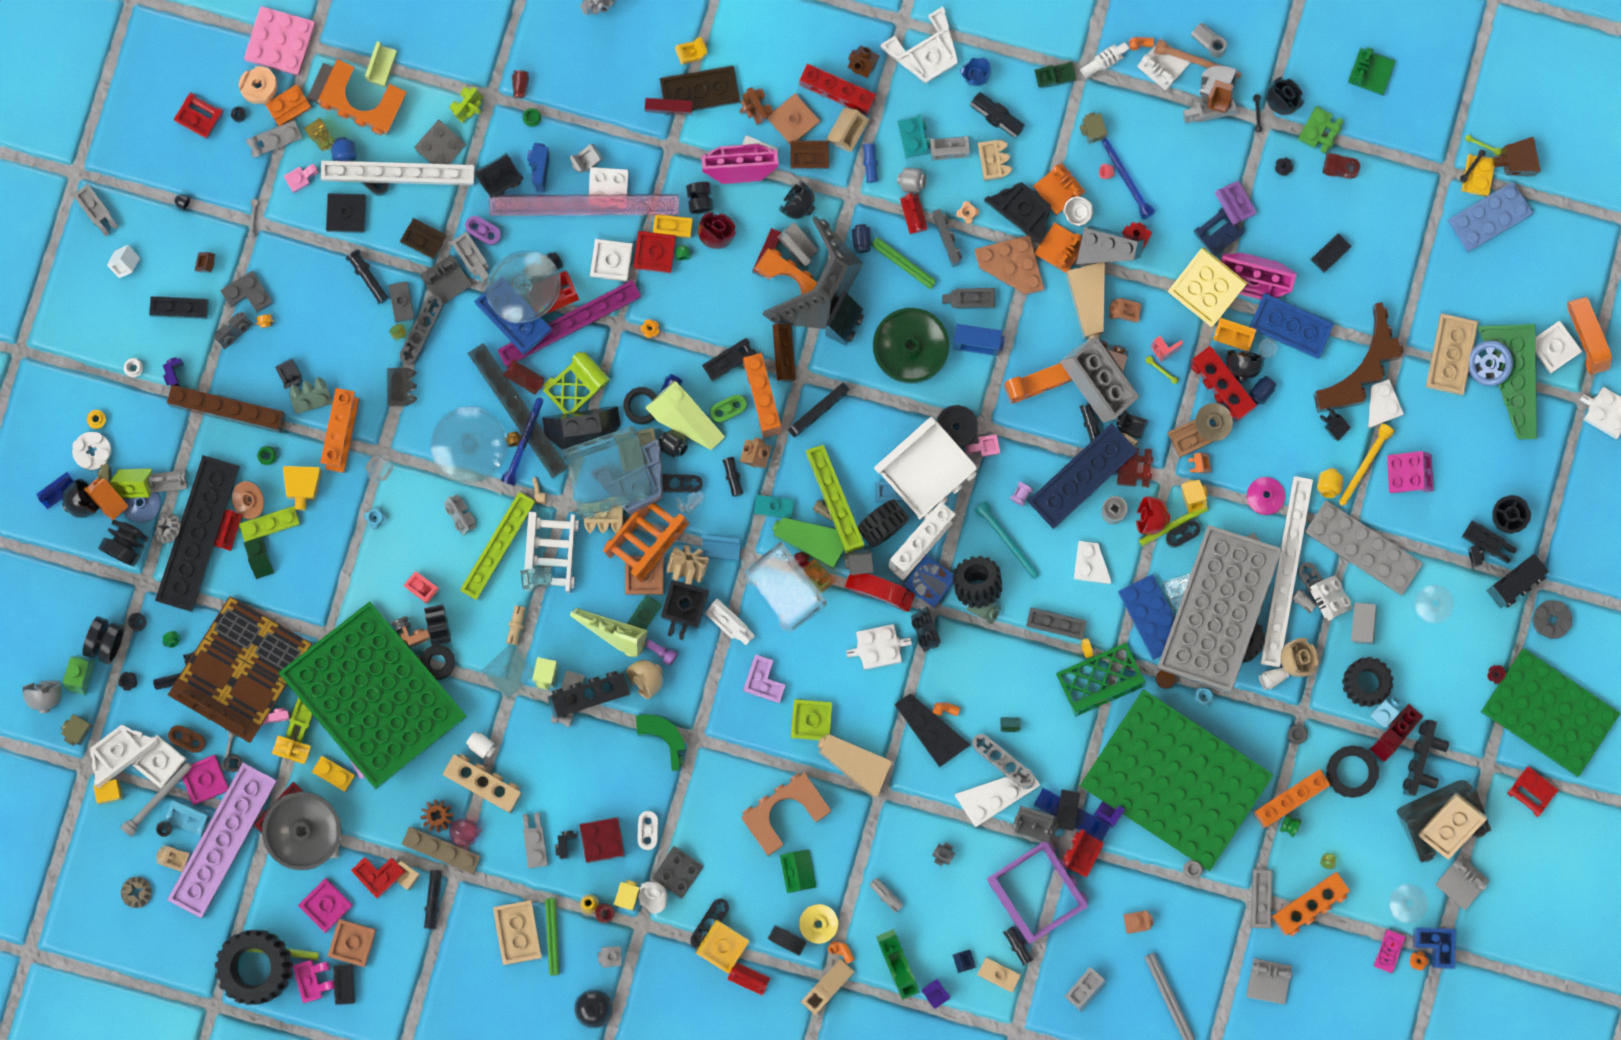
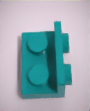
[898,114,931,159]

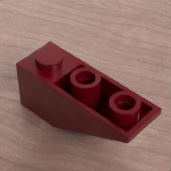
[1370,704,1423,762]

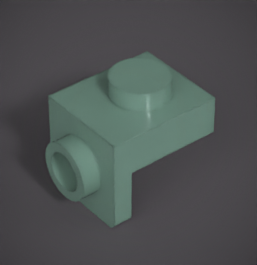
[966,603,1001,624]

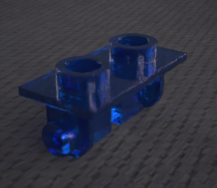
[36,472,74,510]

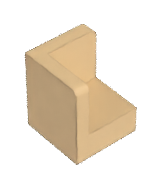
[396,861,421,891]

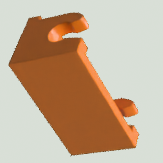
[83,478,129,520]

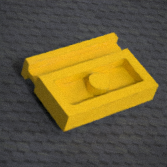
[1461,154,1494,197]

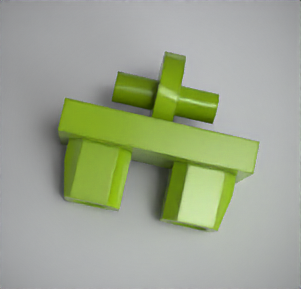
[449,87,484,124]

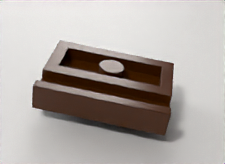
[790,141,829,169]

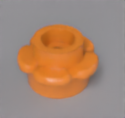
[1409,951,1429,970]

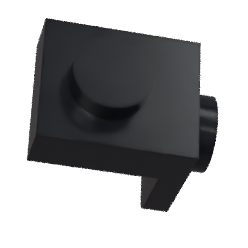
[275,358,303,389]
[1116,410,1148,439]
[555,831,578,860]

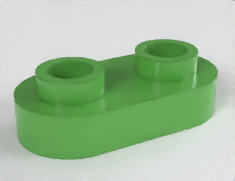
[710,395,747,423]

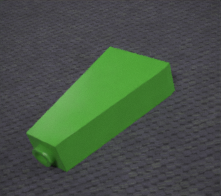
[772,517,844,570]

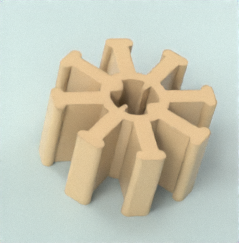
[667,545,709,584]

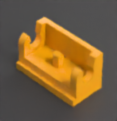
[1213,318,1256,352]

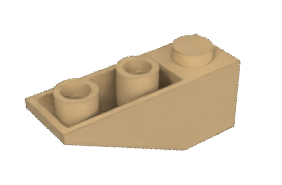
[801,959,854,1015]

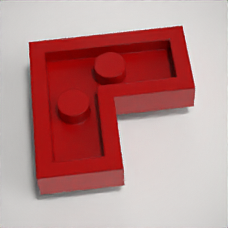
[351,857,406,899]

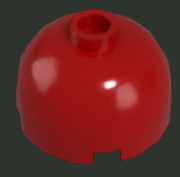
[1136,496,1171,535]

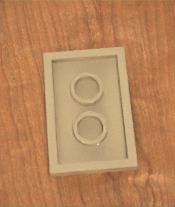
[1418,793,1487,860]
[493,900,542,965]

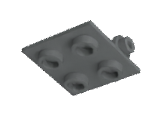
[414,119,466,164]
[420,255,472,304]
[652,846,704,899]

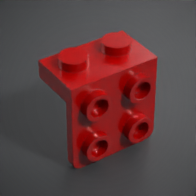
[1063,829,1105,878]

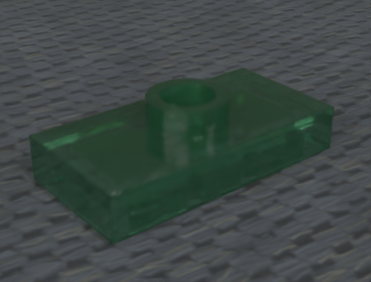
[627,594,663,630]

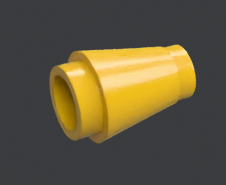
[580,894,599,914]

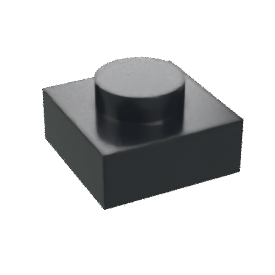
[1467,545,1484,568]

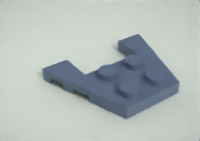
[591,439,664,515]

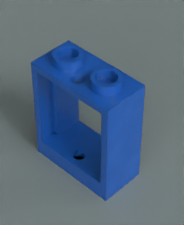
[952,324,1005,356]

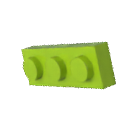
[239,506,300,542]

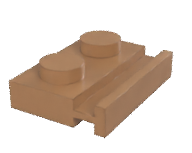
[1167,419,1214,458]

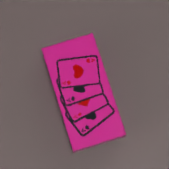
[1373,930,1405,974]

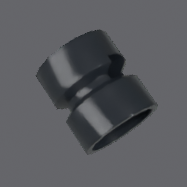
[686,182,714,214]

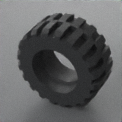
[214,930,293,1005]

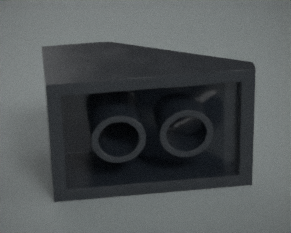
[825,291,865,346]

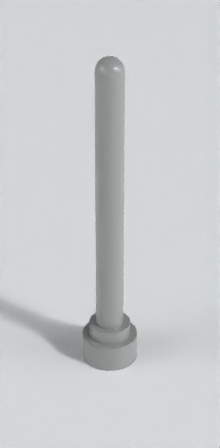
[120,763,192,837]

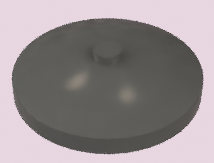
[262,792,341,870]

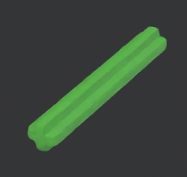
[872,237,936,289]
[545,898,560,976]

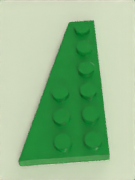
[1477,324,1538,440]

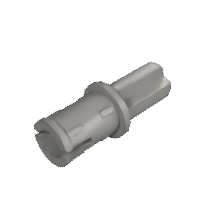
[870,878,904,913]

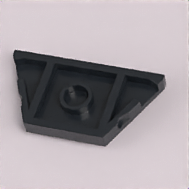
[984,182,1051,245]

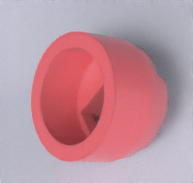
[1099,164,1115,179]

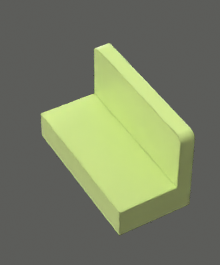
[365,41,397,87]

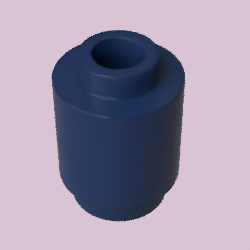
[851,224,872,253]
[1249,376,1277,405]

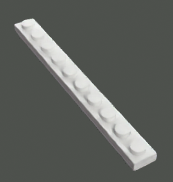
[1260,476,1313,668]

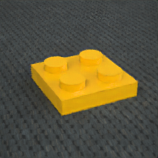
[696,920,749,974]

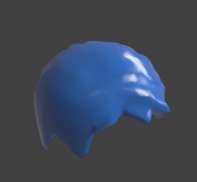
[960,58,991,86]

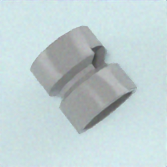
[1101,496,1128,524]

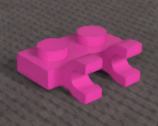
[293,960,334,1003]

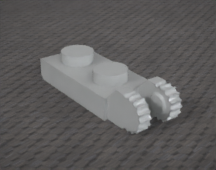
[73,184,118,236]
[523,812,548,869]

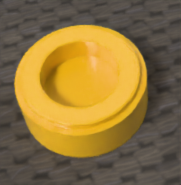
[1081,638,1093,658]

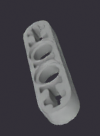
[972,734,1035,789]

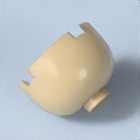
[1280,638,1318,677]
[626,660,663,699]

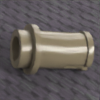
[812,500,832,522]

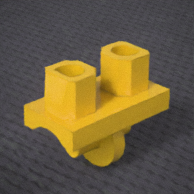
[271,735,311,765]

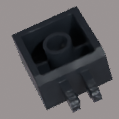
[661,580,709,640]

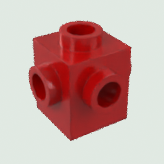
[1122,222,1152,251]

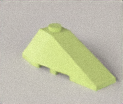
[645,381,725,450]
[570,608,648,657]

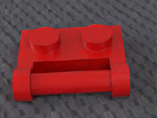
[173,92,224,139]
[1507,766,1559,818]

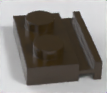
[400,218,447,260]

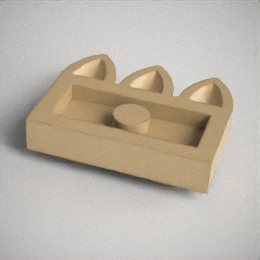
[978,140,1012,181]
[584,504,623,534]

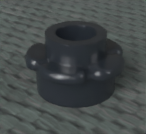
[1275,158,1293,176]
[118,672,138,691]

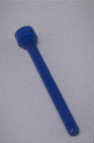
[1101,139,1155,220]
[500,398,543,486]

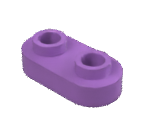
[465,216,501,246]

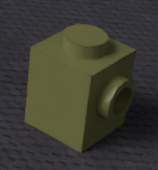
[1080,112,1108,144]
[61,714,93,746]

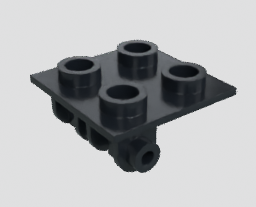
[911,607,941,652]

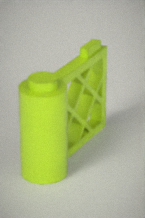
[543,351,610,414]

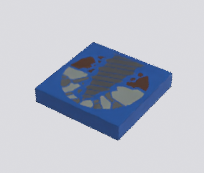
[903,555,954,608]

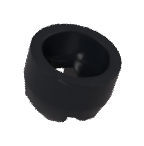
[231,107,246,123]
[174,194,191,211]
[156,821,172,837]

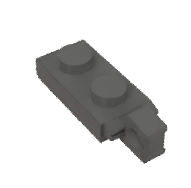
[942,288,995,309]

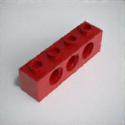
[799,63,876,116]
[1190,346,1257,422]

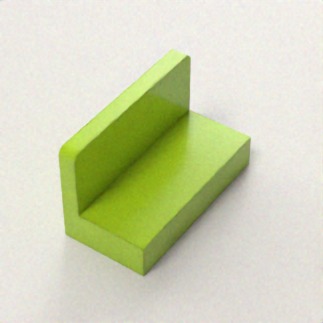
[109,469,153,498]

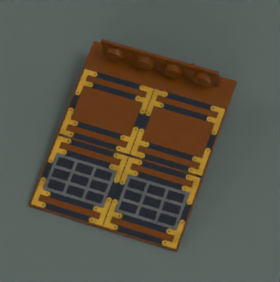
[167,596,312,743]

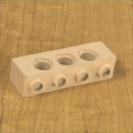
[442,754,522,814]

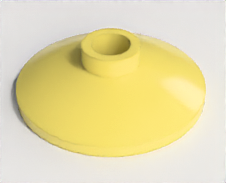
[799,904,838,944]

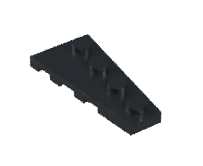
[894,694,971,768]

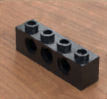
[547,670,630,719]

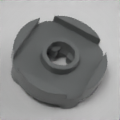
[1532,600,1572,639]

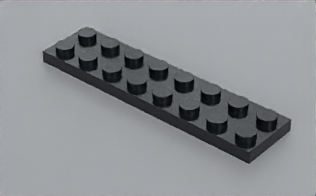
[155,455,240,613]

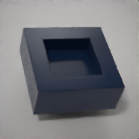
[953,949,976,973]

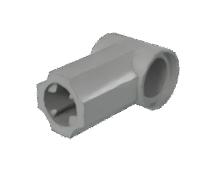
[1191,23,1227,58]

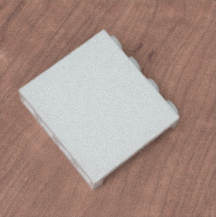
[874,417,978,520]
[889,502,956,581]

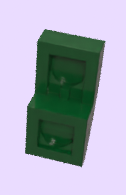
[1034,61,1077,88]

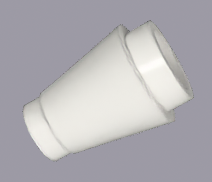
[1259,668,1289,690]

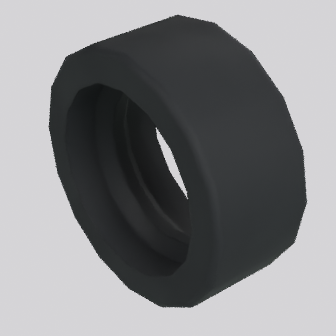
[623,387,657,425]
[768,925,807,956]

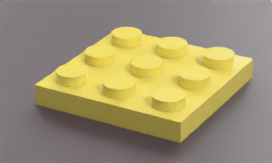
[1168,247,1247,327]

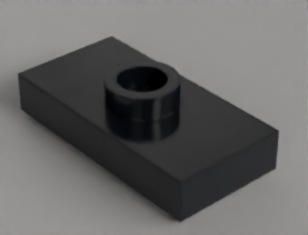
[1311,233,1352,273]
[1056,789,1081,831]
[333,964,355,1005]

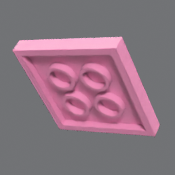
[244,6,315,76]

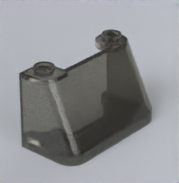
[1396,780,1492,863]

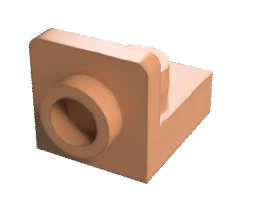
[1109,298,1141,323]
[400,626,430,648]
[1123,910,1153,934]

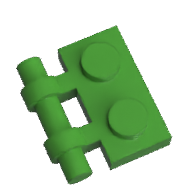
[1297,106,1344,154]

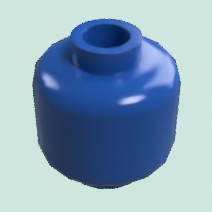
[330,137,357,162]

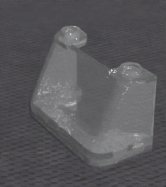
[743,542,827,634]

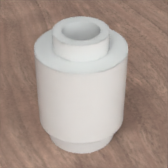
[466,731,496,759]

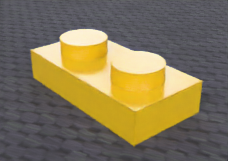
[653,214,693,238]
[312,756,355,792]

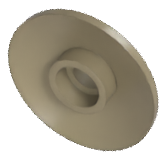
[1195,403,1233,441]

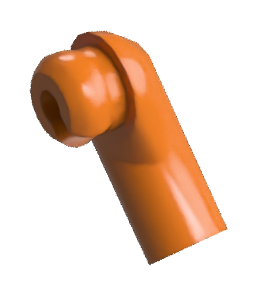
[1128,37,1154,51]
[932,702,961,716]

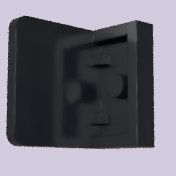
[474,153,524,198]

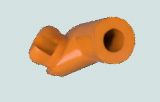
[828,941,855,964]

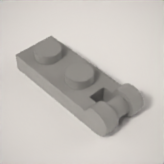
[246,120,302,158]
[551,670,585,728]

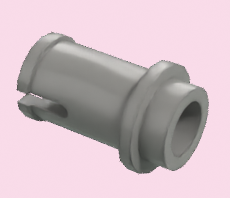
[1292,590,1317,613]

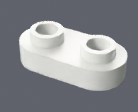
[638,811,658,850]

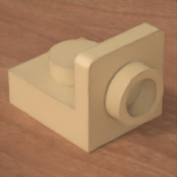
[156,845,189,872]

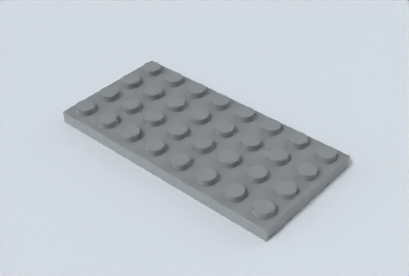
[1157,525,1282,694]

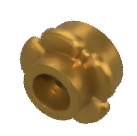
[505,432,523,447]

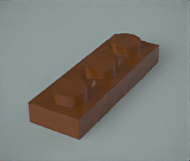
[772,323,796,382]

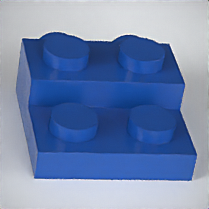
[527,143,550,192]

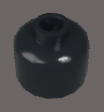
[659,430,688,458]

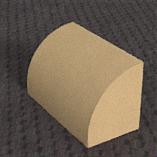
[826,108,869,152]

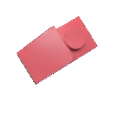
[404,571,439,604]

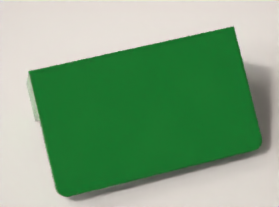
[780,850,816,893]

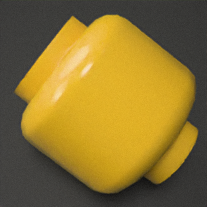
[1317,468,1343,498]

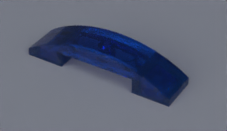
[1034,788,1111,842]

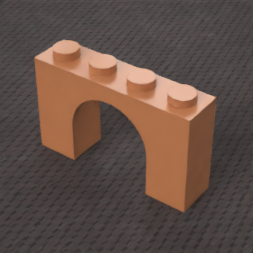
[741,773,831,856]

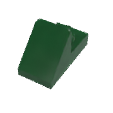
[244,536,274,580]

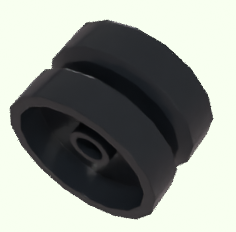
[937,405,979,448]
[82,616,125,665]

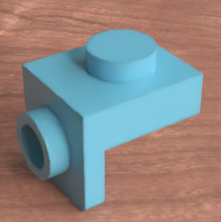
[1370,695,1403,728]

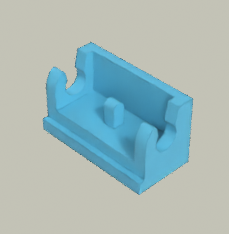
[165,800,210,836]

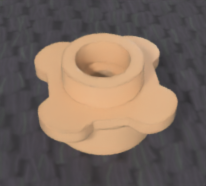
[956,201,979,224]

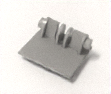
[1435,856,1489,910]
[1246,958,1292,1005]

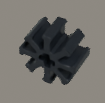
[424,604,451,646]

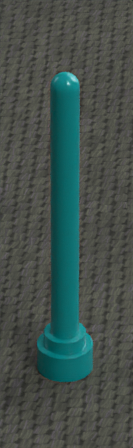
[974,501,1038,578]

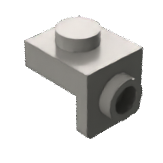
[569,144,604,173]
[598,947,622,968]

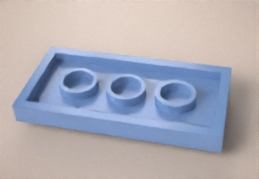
[1448,182,1533,253]

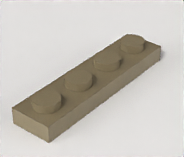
[402,827,481,875]

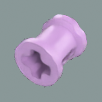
[1009,482,1033,507]

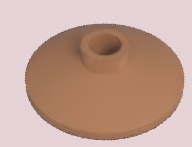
[232,481,264,519]

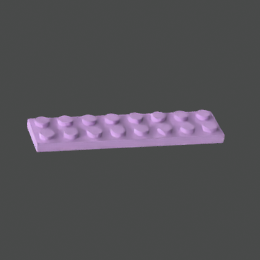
[167,763,277,918]

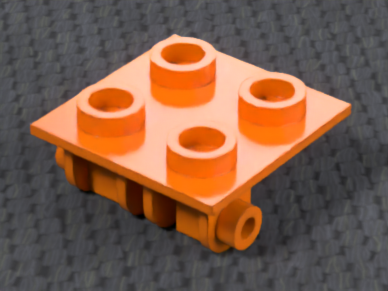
[1033,163,1086,215]
[1034,222,1082,273]

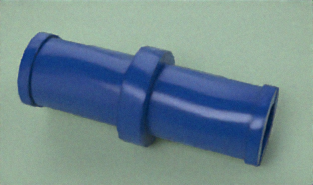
[863,143,878,183]

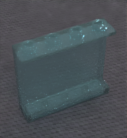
[561,426,653,518]

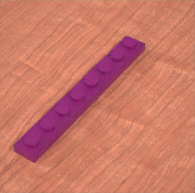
[497,280,642,368]

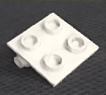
[1137,39,1190,91]
[588,167,629,207]
[1310,575,1353,621]

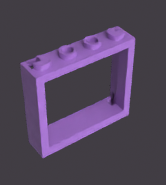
[986,842,1088,945]

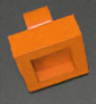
[1188,453,1211,474]

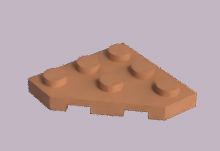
[974,236,1044,295]

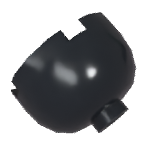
[1266,77,1304,115]
[779,181,815,219]
[1226,350,1265,381]
[62,479,99,518]
[1491,495,1531,534]
[574,989,613,1028]

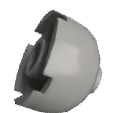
[22,681,62,713]

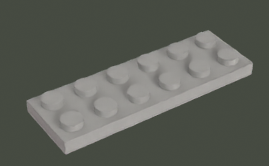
[1304,500,1423,596]

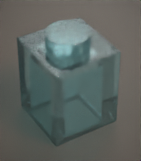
[520,567,552,590]

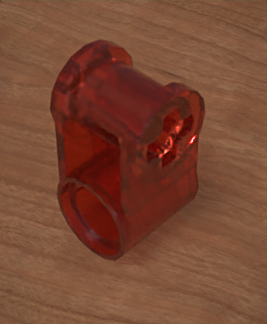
[1322,153,1360,179]

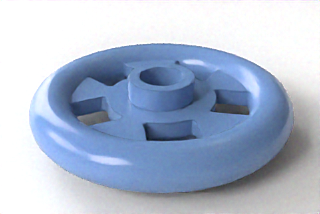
[1469,340,1513,386]

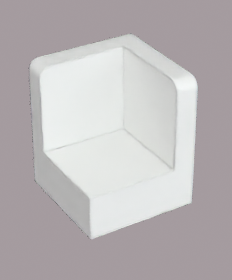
[107,245,140,278]

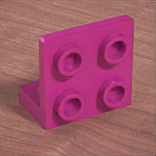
[1387,451,1434,493]

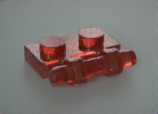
[1116,448,1154,488]

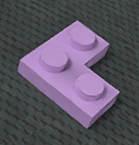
[743,655,786,704]

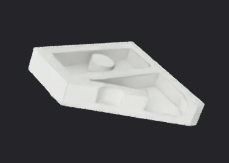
[1074,541,1111,584]

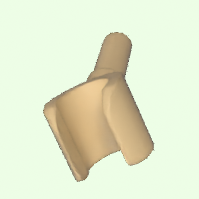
[532,478,546,504]

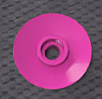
[1247,477,1285,515]

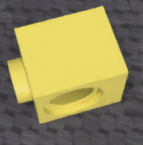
[614,880,640,911]

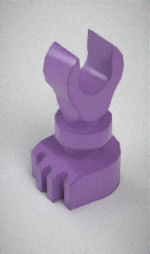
[645,639,679,666]

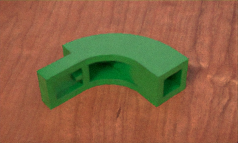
[636,714,686,772]
[876,929,920,1000]

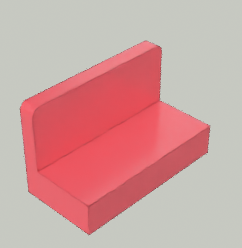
[1151,336,1183,362]

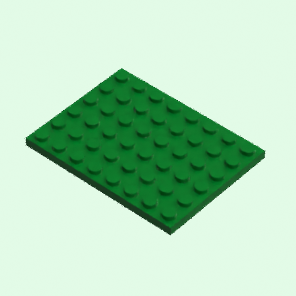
[279,601,467,790]
[1079,689,1274,871]

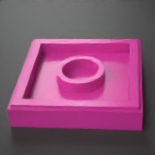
[179,755,229,805]
[298,878,353,933]

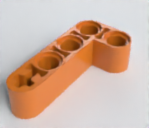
[1567,297,1612,375]
[1003,363,1073,404]

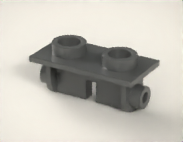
[214,311,253,349]

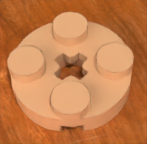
[239,66,278,104]

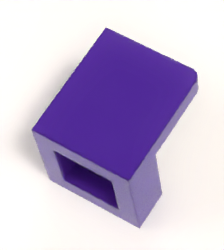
[1093,801,1125,828]
[921,979,951,1009]

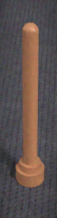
[1154,39,1241,79]

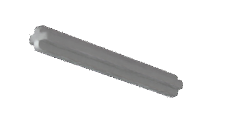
[1145,953,1195,1040]

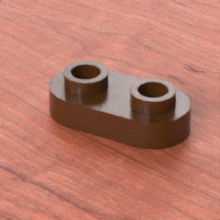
[168,725,206,753]

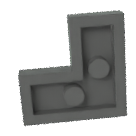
[220,271,273,313]

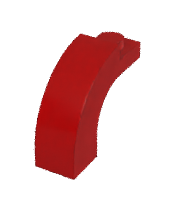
[845,573,915,612]

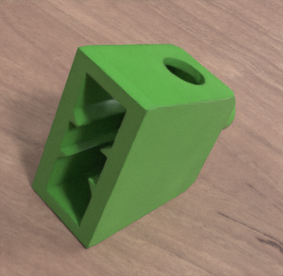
[63,655,96,695]

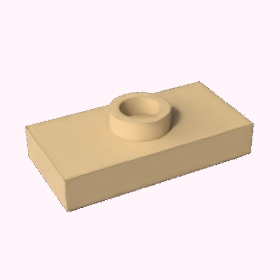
[977,958,1021,993]

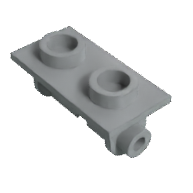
[148,470,187,493]
[444,494,477,536]

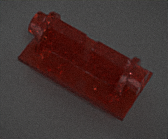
[503,359,545,395]

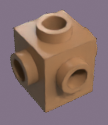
[740,438,772,469]

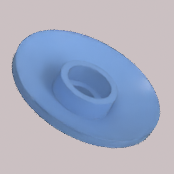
[123,492,161,523]

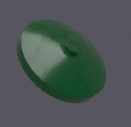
[873,308,949,384]

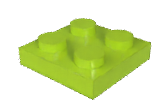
[791,699,832,741]

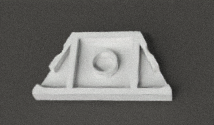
[90,725,159,789]

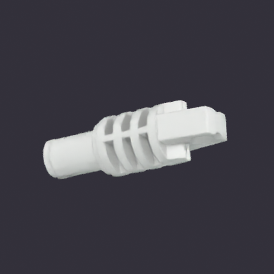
[1080,42,1129,78]

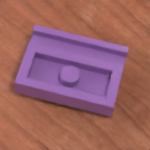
[1215,181,1257,225]

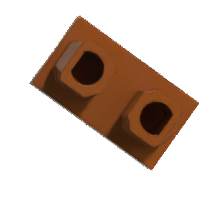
[739,87,773,125]

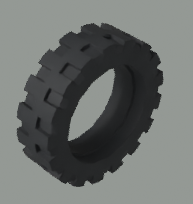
[1326,745,1379,798]

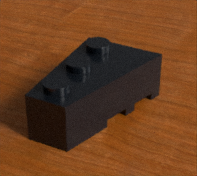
[1486,553,1549,609]

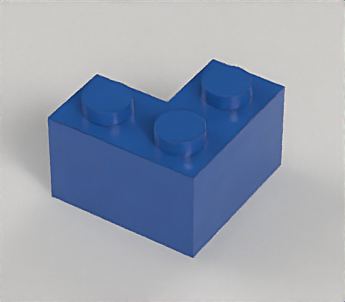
[1413,928,1456,969]

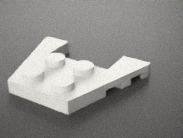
[880,7,958,84]

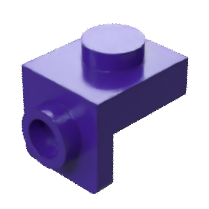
[162,357,184,387]

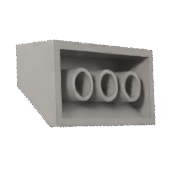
[1060,336,1139,423]

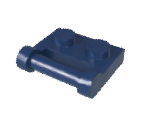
[1193,207,1244,257]

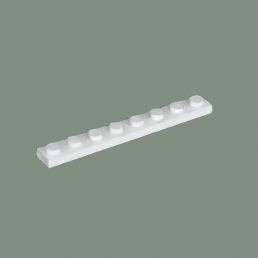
[321,161,474,186]

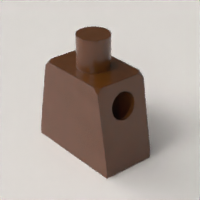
[1493,137,1541,176]

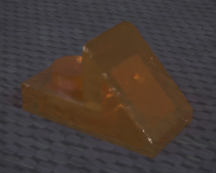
[800,559,836,594]

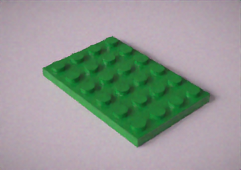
[1480,648,1620,777]

